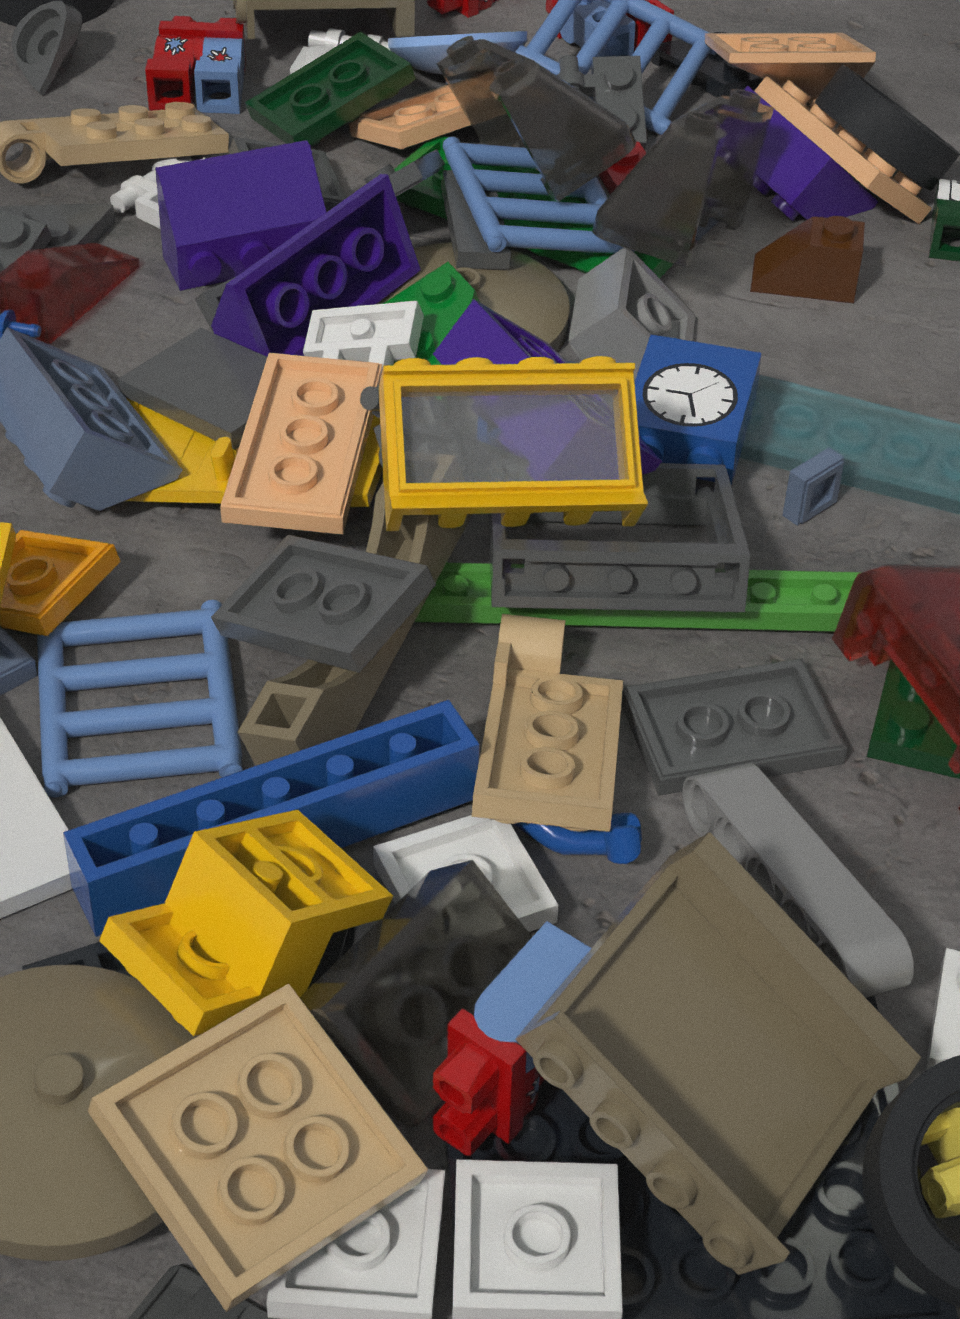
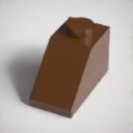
[750,216,865,304]

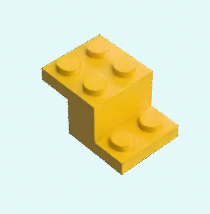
[99,810,394,1036]

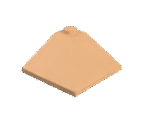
[705,33,876,104]

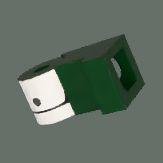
[929,179,960,261]

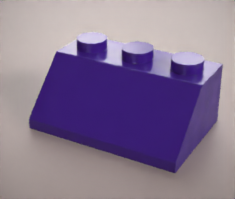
[709,86,879,221]
[155,140,326,291]

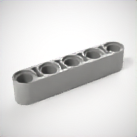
[682,763,914,998]

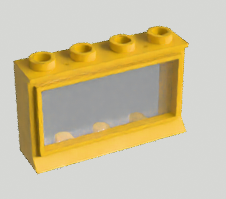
[379,356,648,531]

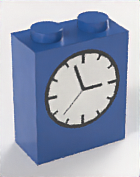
[634,334,762,485]

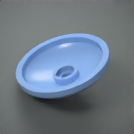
[388,31,528,84]

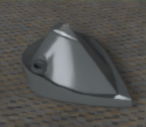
[12,1,82,96]

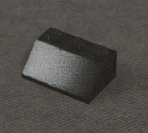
[300,860,532,1128]

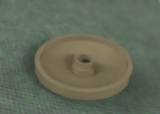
[0,965,201,1261]

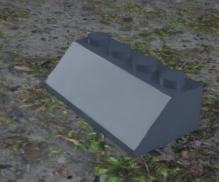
[0,327,183,511]

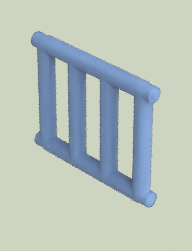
[513,0,716,137]
[442,137,634,254]
[37,600,243,797]

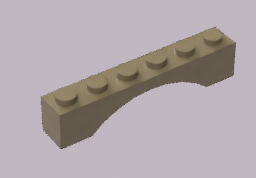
[238,452,473,766]

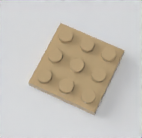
[88,984,428,1312]

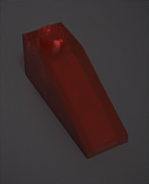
[0,243,139,345]

